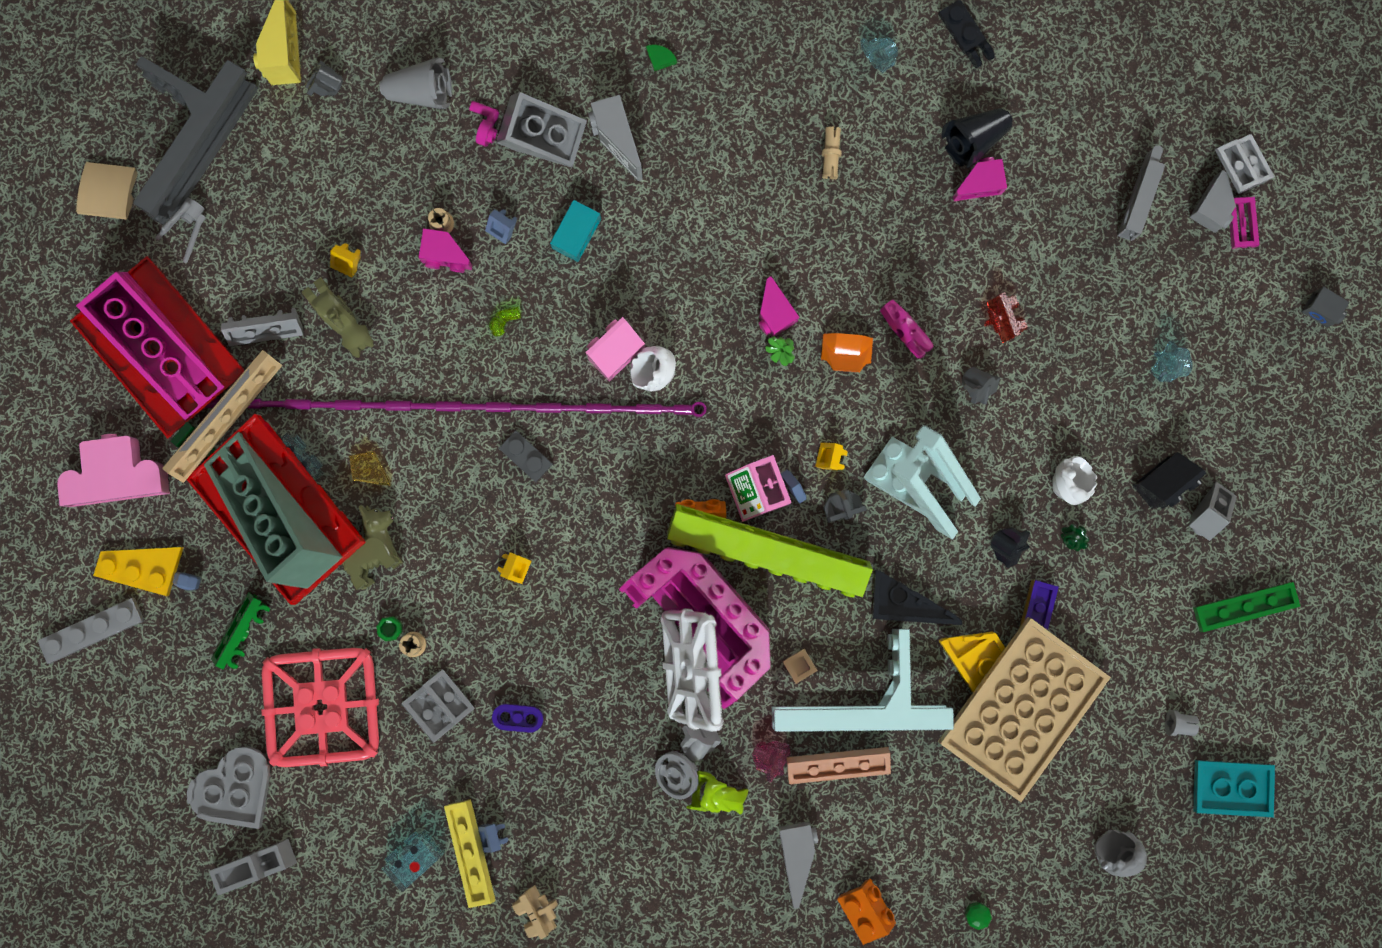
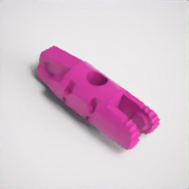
[880,300,934,359]

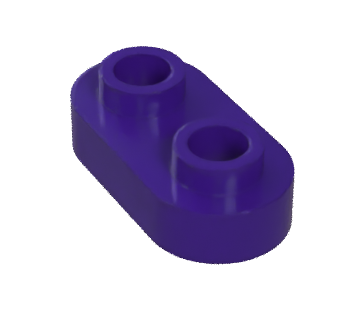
[492,704,544,733]

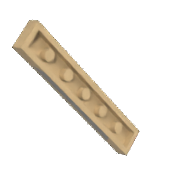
[162,350,282,483]

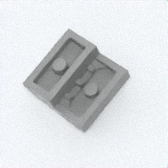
[1215,134,1275,194]
[401,669,475,744]

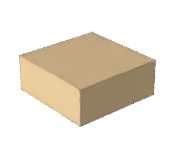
[782,649,818,684]

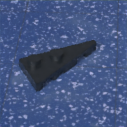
[872,570,962,625]

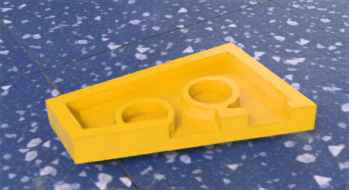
[93,547,184,596]

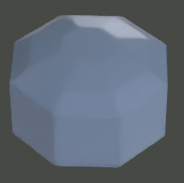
[172,572,201,590]

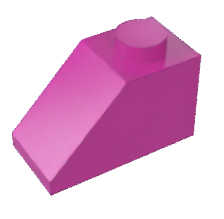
[953,157,1007,201]
[758,277,799,337]

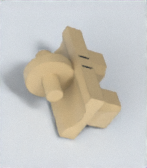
[512,885,558,940]

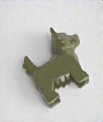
[301,277,374,358]
[342,505,404,590]

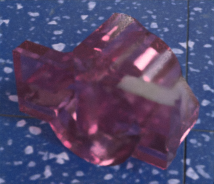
[752,741,791,782]

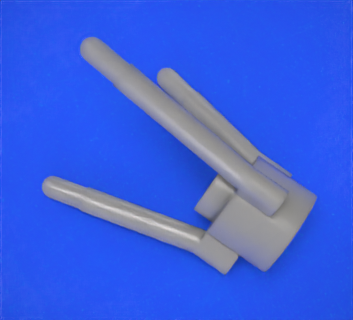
[155,197,206,263]

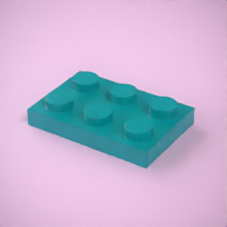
[1193,760,1275,817]

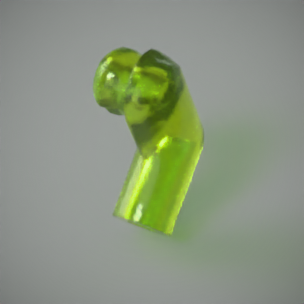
[489,306,521,337]

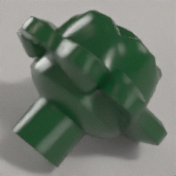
[1061,524,1090,552]

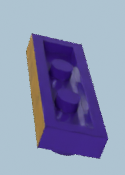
[1020,580,1059,630]

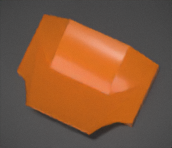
[821,333,873,373]

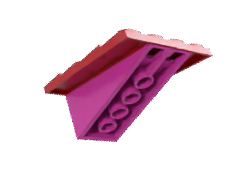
[70,256,245,439]

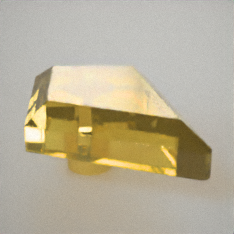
[349,451,392,486]

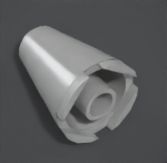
[380,57,452,109]

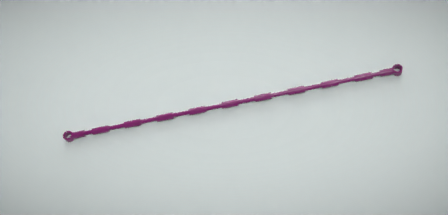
[202,398,706,418]

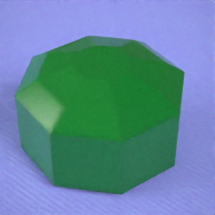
[376,616,403,642]
[965,902,992,930]

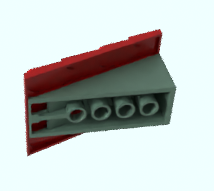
[186,414,366,605]

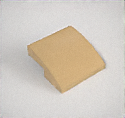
[76,162,137,220]

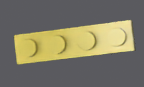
[444,799,496,908]

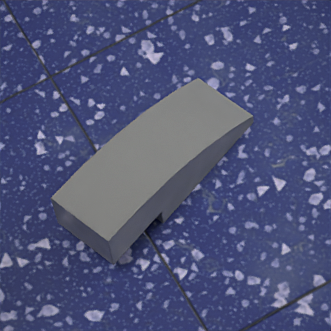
[209,839,297,895]

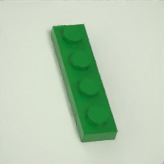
[1193,582,1301,632]

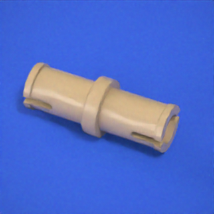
[822,127,842,179]

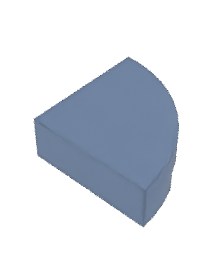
[781,470,807,504]

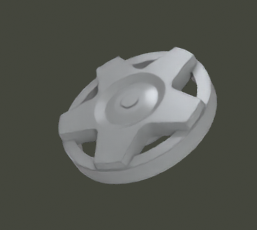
[655,751,698,799]

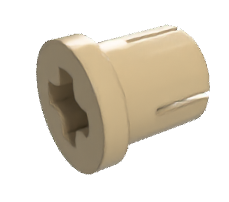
[428,208,454,233]
[399,632,426,657]

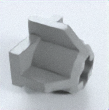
[680,725,721,762]

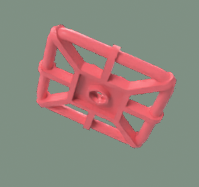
[261,647,379,767]

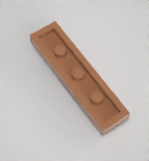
[786,747,891,784]

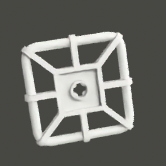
[660,608,723,731]

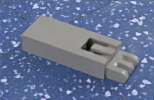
[1117,145,1165,241]

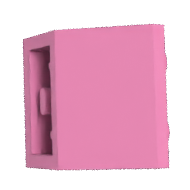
[586,317,645,382]

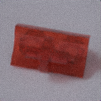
[984,293,1028,343]

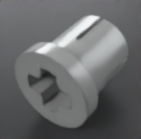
[1165,710,1199,736]

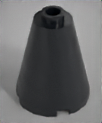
[942,108,1013,168]

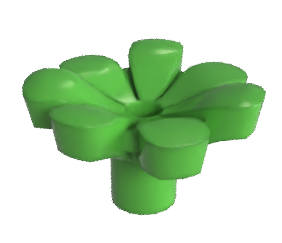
[765,336,795,366]

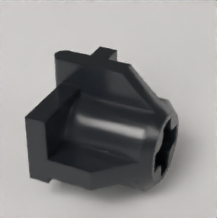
[990,527,1030,568]

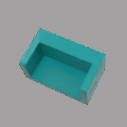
[550,200,601,262]

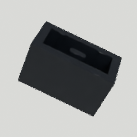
[1132,452,1207,509]

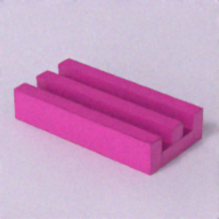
[1229,197,1260,249]

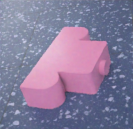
[57,434,170,507]

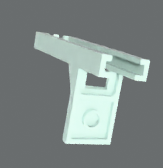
[864,425,981,540]
[772,629,954,731]

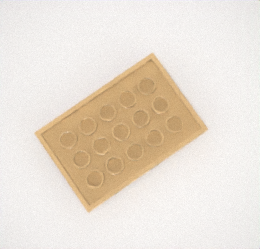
[938,617,1111,802]

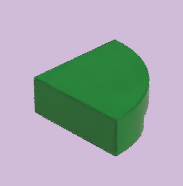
[646,45,677,71]

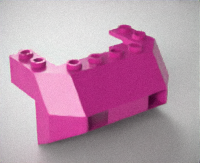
[619,547,771,709]

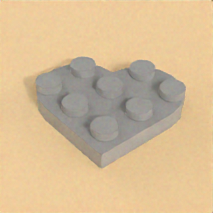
[187,746,271,829]

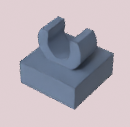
[485,209,517,244]
[478,824,508,853]

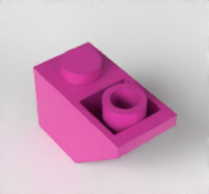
[419,229,472,273]

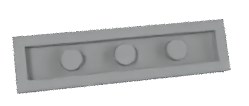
[38,598,144,664]

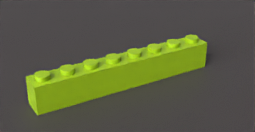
[667,504,873,597]

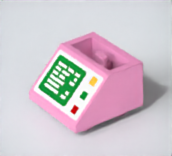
[725,455,791,522]

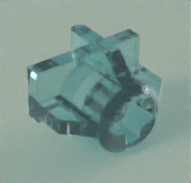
[860,37,898,74]
[1150,341,1193,382]

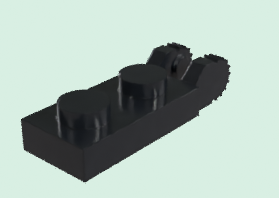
[938,0,995,69]

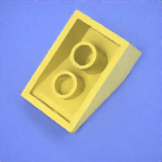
[253,0,301,85]

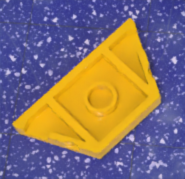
[938,631,1005,693]

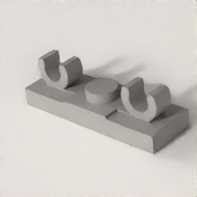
[221,308,304,346]

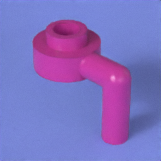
[469,101,499,147]

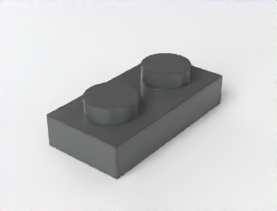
[499,430,553,483]

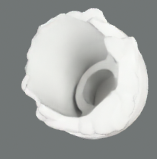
[630,346,676,391]
[1052,456,1097,505]

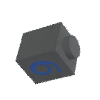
[1301,287,1350,328]

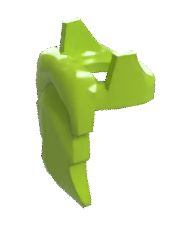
[686,771,748,814]

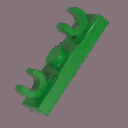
[211,592,270,669]

